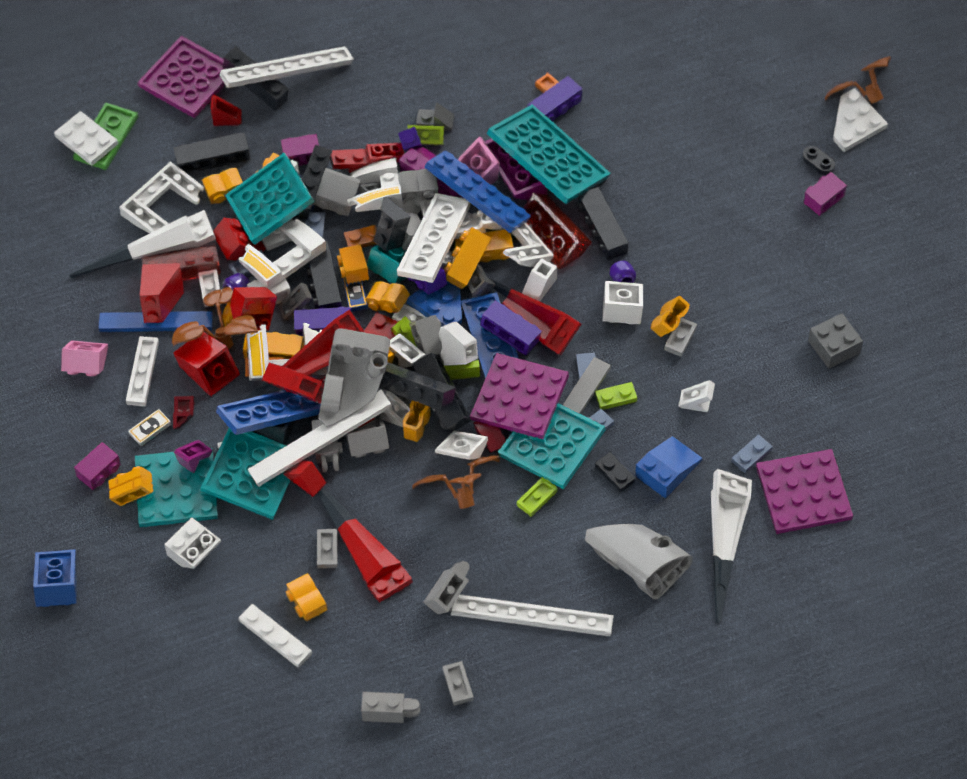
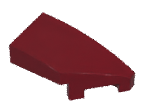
[173,396,194,430]
[472,421,506,454]

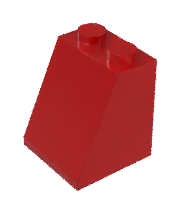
[140,263,184,323]
[173,332,240,396]

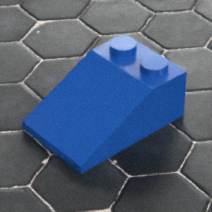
[635,436,703,499]
[33,550,77,607]

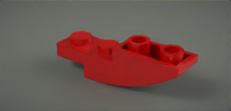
[330,143,404,173]
[261,363,324,404]

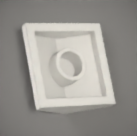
[435,430,488,460]

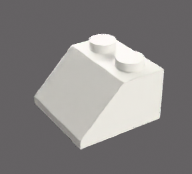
[603,281,643,324]

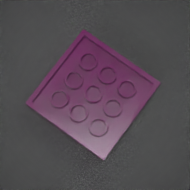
[138,36,225,118]
[470,353,569,439]
[756,449,853,534]

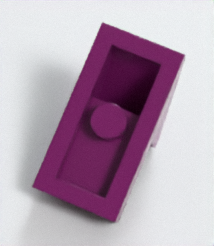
[174,440,213,473]

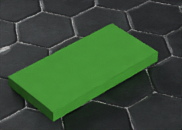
[73,102,138,170]

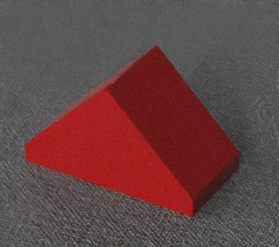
[211,95,242,126]
[283,460,326,497]

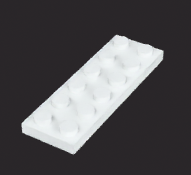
[397,193,471,283]

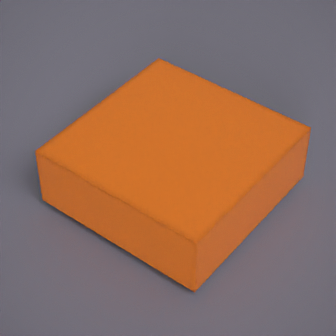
[535,73,559,93]

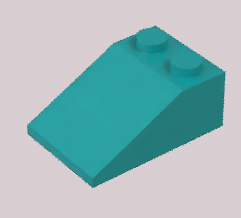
[367,245,407,284]

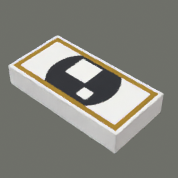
[128,409,171,446]

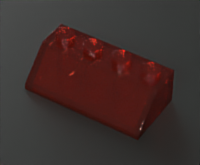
[523,193,592,269]
[142,242,221,281]

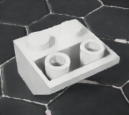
[439,322,478,365]
[165,518,221,569]

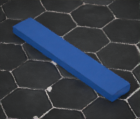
[99,311,213,332]

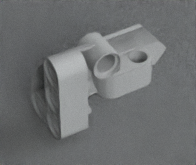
[318,329,390,427]
[585,524,693,599]

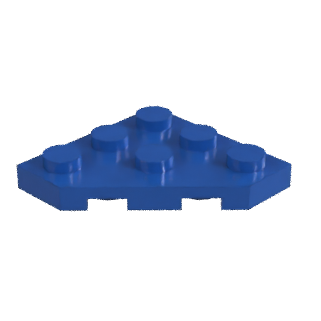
[407,281,462,326]

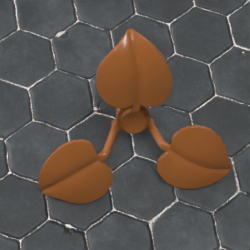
[825,56,891,104]
[172,287,258,349]
[412,456,500,509]

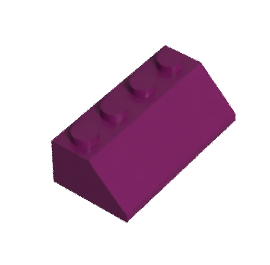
[484,139,547,201]
[399,147,465,199]

